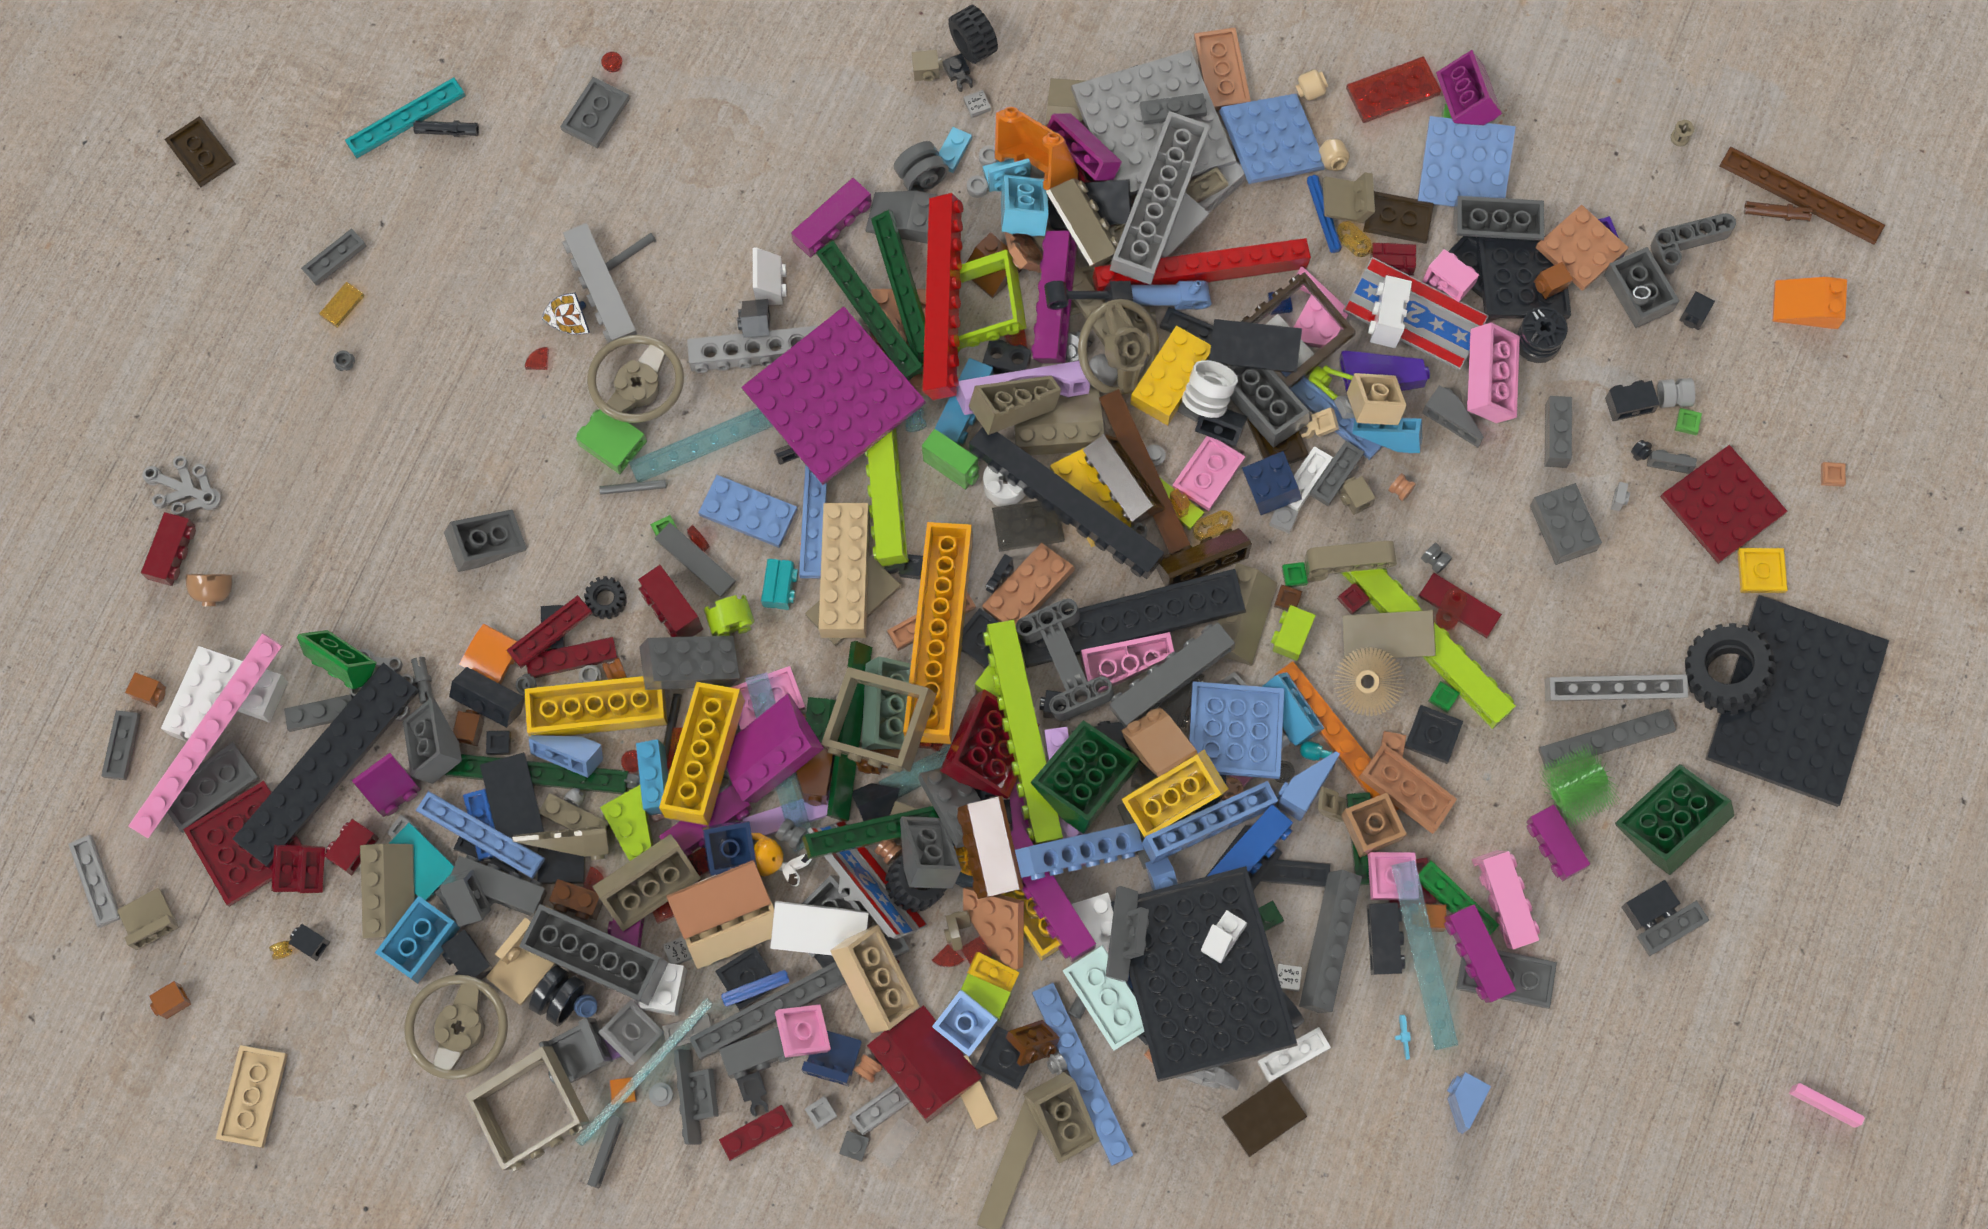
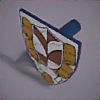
[541,292,590,334]

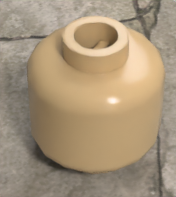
[1296,69,1328,101]
[1319,139,1350,171]

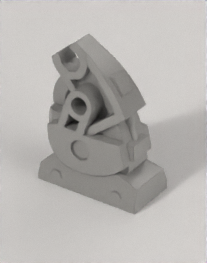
[1176,1067,1240,1090]

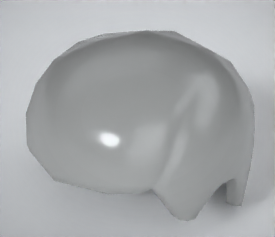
[1089,354,1118,386]

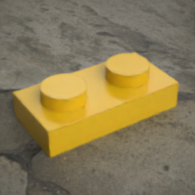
[967,952,1020,992]

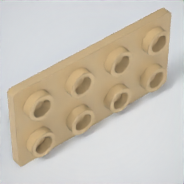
[486,905,555,1005]

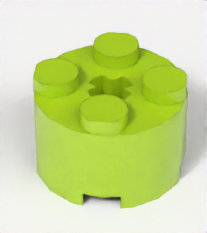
[704,595,755,636]

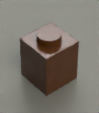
[453,709,484,747]

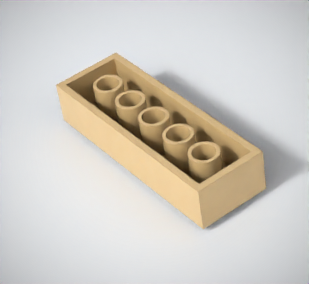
[819,503,870,638]

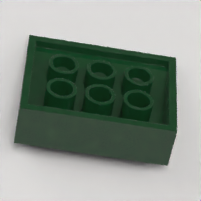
[1031,720,1139,834]
[1615,764,1735,875]

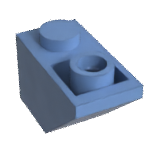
[1145,857,1178,890]

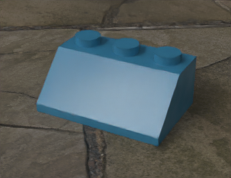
[375,896,461,984]

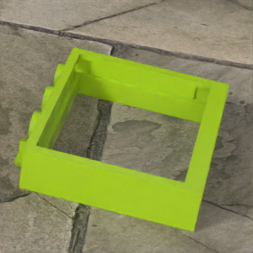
[958,250,1027,352]

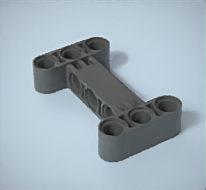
[1016,598,1115,721]

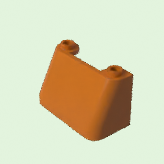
[995,107,1079,191]

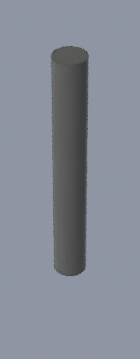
[605,233,655,271]
[599,479,666,495]

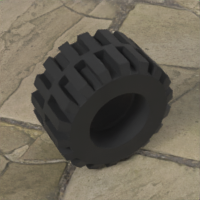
[948,5,998,64]
[885,855,947,912]

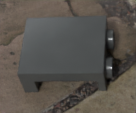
[539,1018,613,1085]

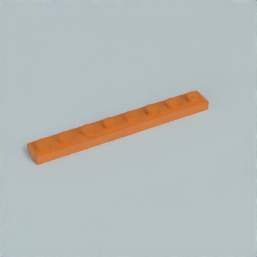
[1275,661,1399,811]

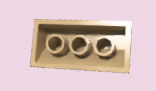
[685,888,775,969]
[830,924,920,1033]

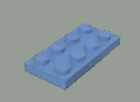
[698,475,798,548]

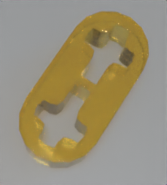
[1337,221,1372,257]
[1193,510,1233,541]

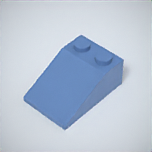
[1277,752,1340,821]

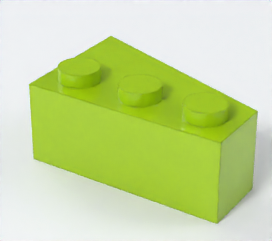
[600,785,653,861]

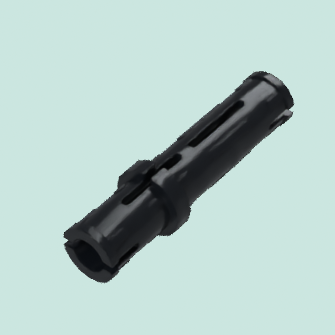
[413,120,479,137]

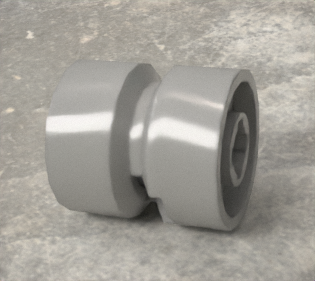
[1657,378,1695,408]

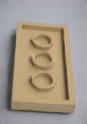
[216,1045,288,1148]

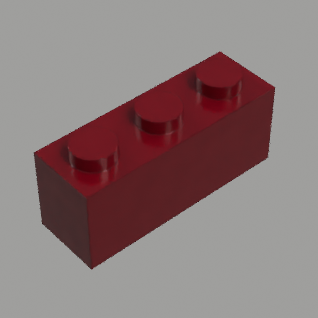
[141,512,196,586]

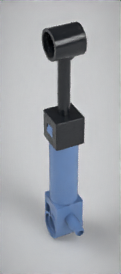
[1044,280,1212,310]

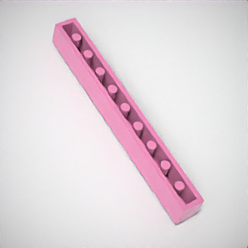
[128,633,283,838]

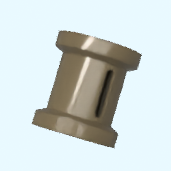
[1670,119,1695,147]

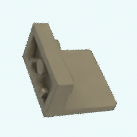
[1323,172,1375,223]
[117,888,179,950]

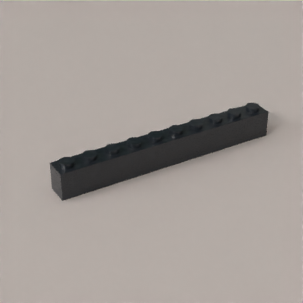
[969,427,1164,579]

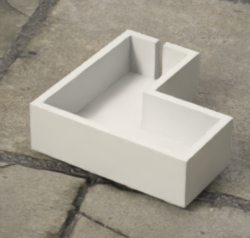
[161,646,288,741]

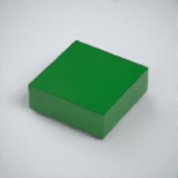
[1282,562,1308,587]
[1428,681,1460,713]

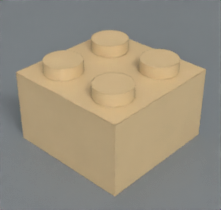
[1347,373,1406,425]

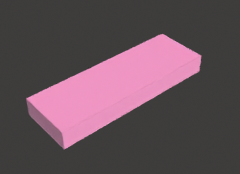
[1789,1083,1865,1128]

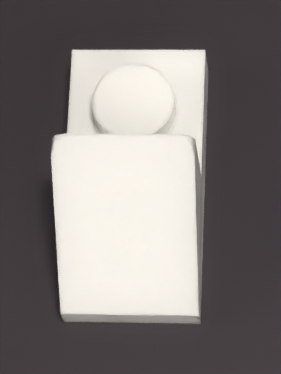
[1201,910,1247,963]

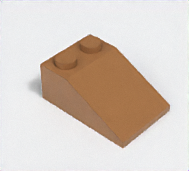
[1121,707,1198,777]

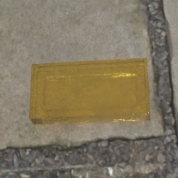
[319,282,364,328]

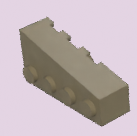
[969,375,1061,435]

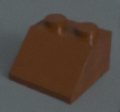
[966,232,1022,299]

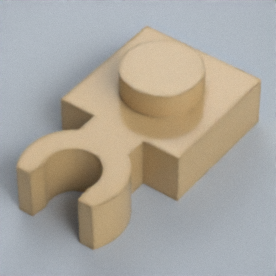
[1301,407,1339,439]

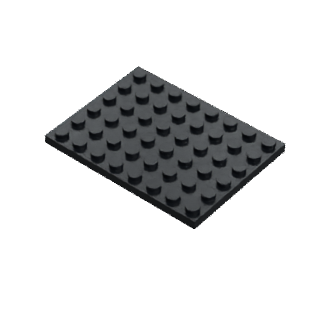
[1705,595,1889,807]
[1110,866,1298,1082]

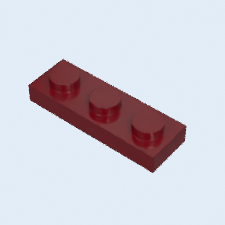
[719,1105,794,1161]

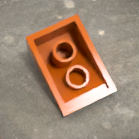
[1772,277,1847,329]

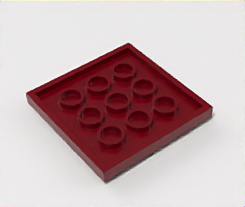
[1660,445,1788,564]
[183,781,303,907]

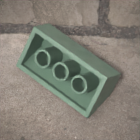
[861,656,911,750]

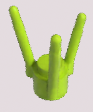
[1309,365,1353,400]

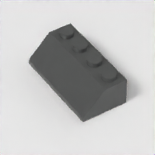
[1453,196,1544,241]

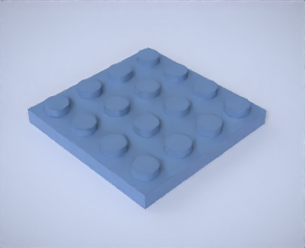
[1219,93,1325,184]
[1418,116,1516,207]
[1189,681,1284,779]

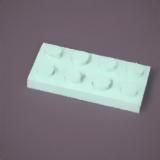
[1063,945,1145,1051]

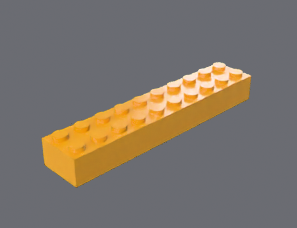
[903,522,973,744]

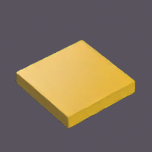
[1737,548,1788,593]

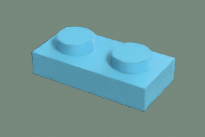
[939,127,972,173]

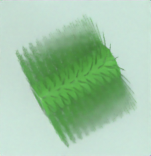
[1539,745,1620,827]

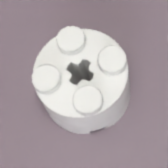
[983,466,1025,508]

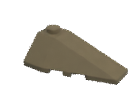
[512,825,609,860]

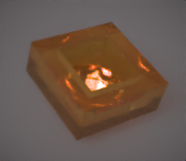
[1169,489,1190,518]

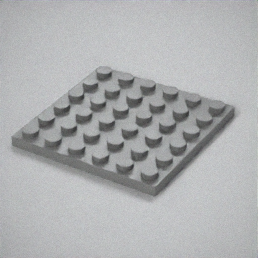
[1071,50,1236,195]

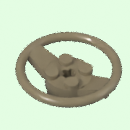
[1078,299,1159,395]
[587,335,684,423]
[404,975,508,1080]

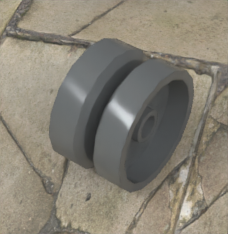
[894,141,949,192]

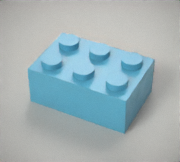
[1001,175,1048,236]

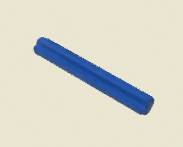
[1307,175,1342,253]

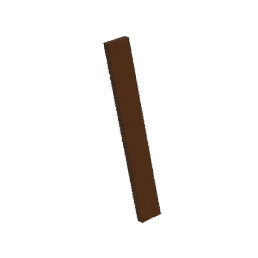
[1719,146,1885,245]
[1099,389,1190,555]

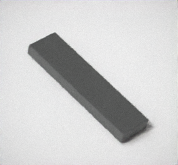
[655,523,736,598]

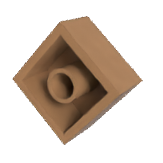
[1341,793,1407,857]

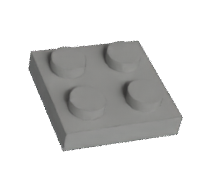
[598,999,664,1066]

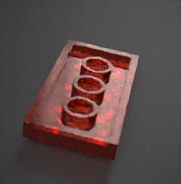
[1346,56,1441,123]

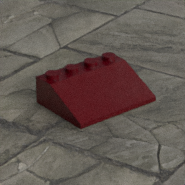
[940,689,1040,799]
[867,1005,983,1123]

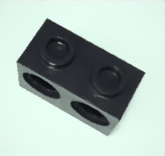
[982,339,1031,375]

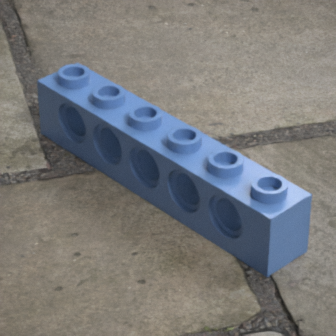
[1142,781,1278,864]
[1015,823,1144,880]

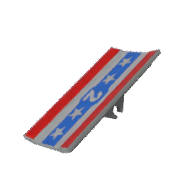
[1343,257,1489,371]
[807,821,928,939]

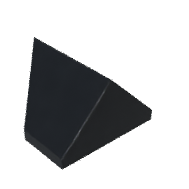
[852,783,900,821]

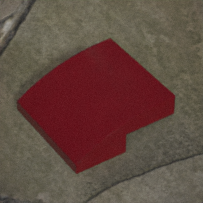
[271,845,325,893]

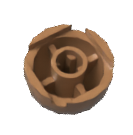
[186,574,232,606]

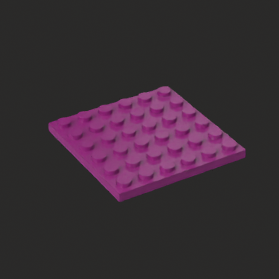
[741,306,926,485]

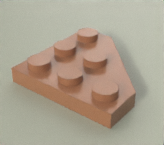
[1005,232,1043,273]
[963,887,1024,970]

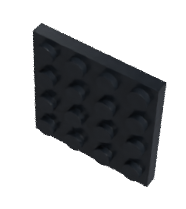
[1476,236,1571,319]

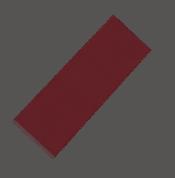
[1418,572,1502,639]

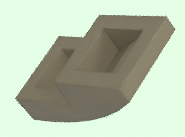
[1318,787,1347,822]

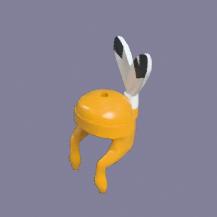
[751,833,812,887]

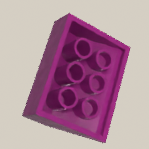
[726,693,824,803]

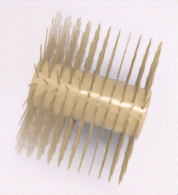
[1333,647,1405,716]

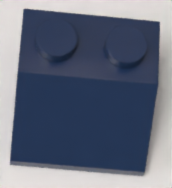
[702,821,757,876]

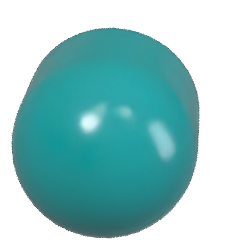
[1300,741,1332,761]

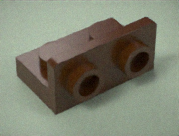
[1006,1020,1060,1066]

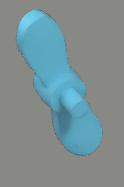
[1395,1015,1411,1060]

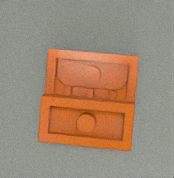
[459,624,517,684]

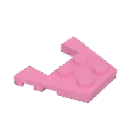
[1293,267,1349,348]

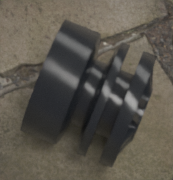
[1517,307,1568,363]

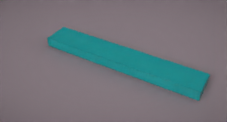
[345,77,466,159]

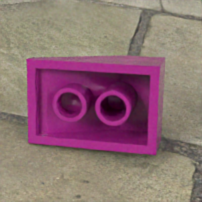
[352,753,421,817]

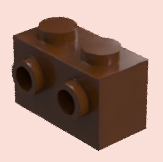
[549,879,603,921]

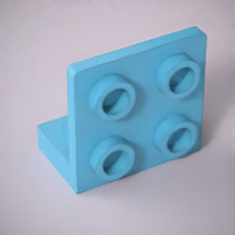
[983,158,1031,192]

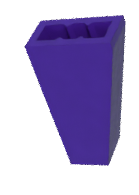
[1339,350,1430,396]

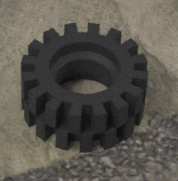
[584,576,627,620]

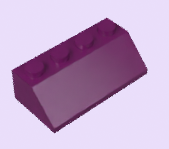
[1436,50,1502,125]

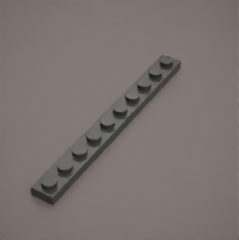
[689,935,910,1060]

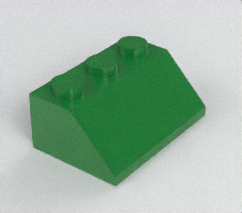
[297,630,377,689]

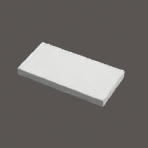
[770,901,869,955]

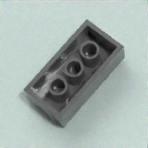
[1229,366,1310,448]
[639,636,740,690]

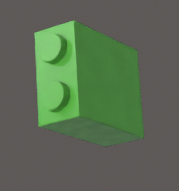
[576,409,647,475]
[921,429,979,490]

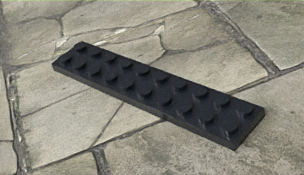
[1019,569,1246,668]
[232,662,419,868]

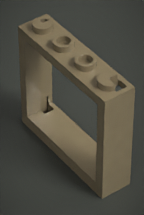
[821,667,937,773]
[465,1046,590,1172]

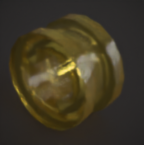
[269,941,293,960]

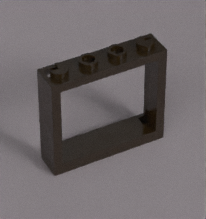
[1241,272,1356,389]

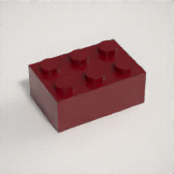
[638,565,703,637]

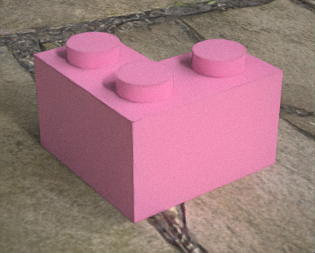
[1422,249,1479,302]

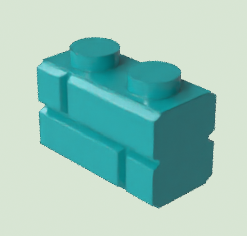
[761,558,799,610]

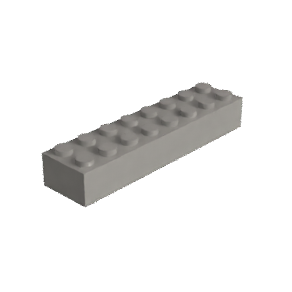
[1110,111,1210,285]

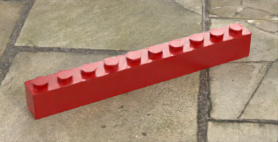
[923,193,964,400]
[1092,238,1311,291]

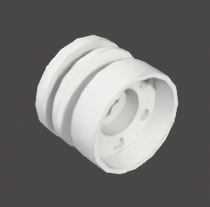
[1182,360,1238,418]

